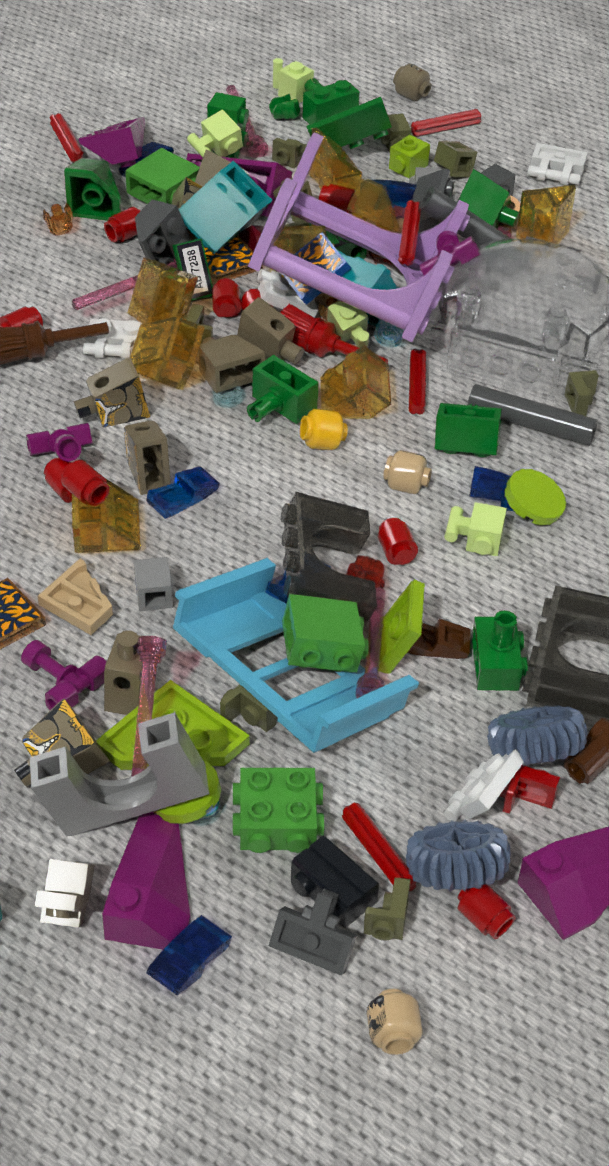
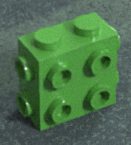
[125,148,200,204]
[282,594,369,673]
[233,768,324,853]

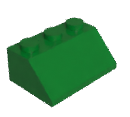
[306,96,392,159]

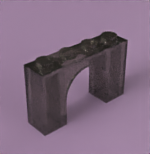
[280,492,377,627]
[522,585,609,722]

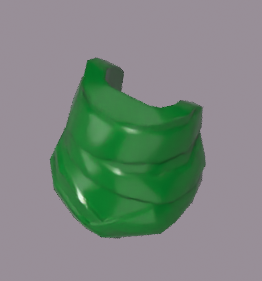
[269,94,301,120]

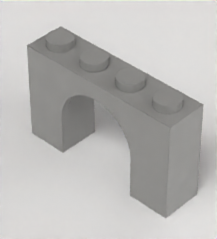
[30,712,209,836]

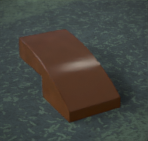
[407,618,471,659]

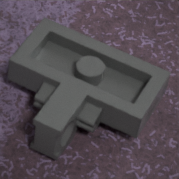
[268,888,357,975]

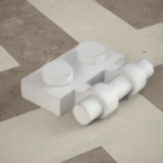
[527,143,588,186]
[257,269,318,318]
[83,318,149,360]
[444,749,524,822]

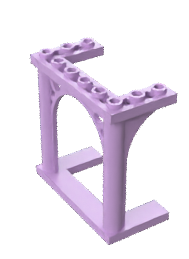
[248,132,470,342]

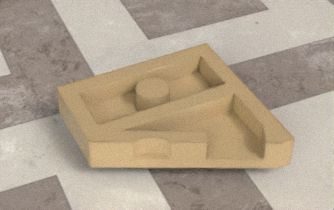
[38,558,113,635]

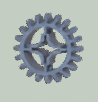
[487,705,588,765]
[406,819,511,892]

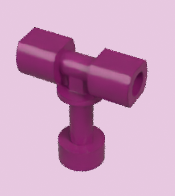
[419,231,481,276]
[26,423,93,461]
[21,640,107,710]

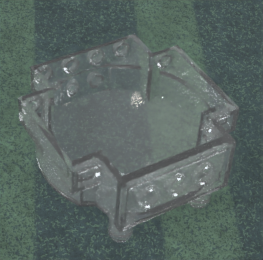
[424,236,609,403]

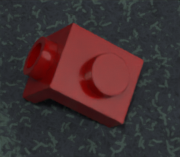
[499,765,560,814]

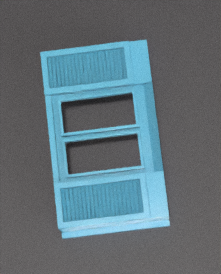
[173,558,419,753]

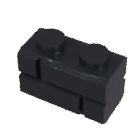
[291,836,379,928]

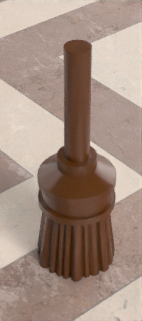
[0,321,109,365]

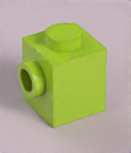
[389,134,430,178]

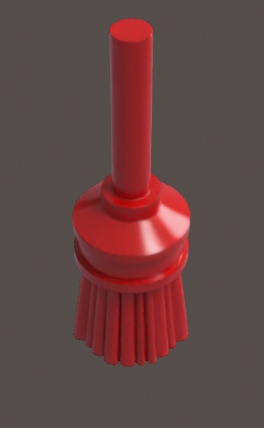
[280,303,388,370]

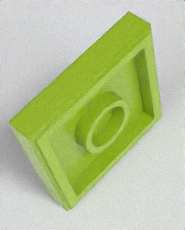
[377,579,425,674]

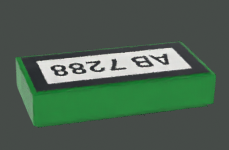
[172,238,213,301]

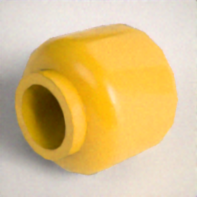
[300,409,348,450]

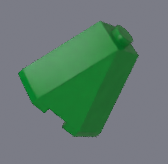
[64,158,121,221]

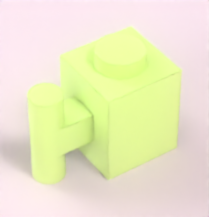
[273,58,314,103]
[187,110,243,158]
[327,300,369,350]
[444,502,507,556]

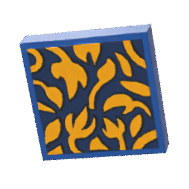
[282,232,351,305]

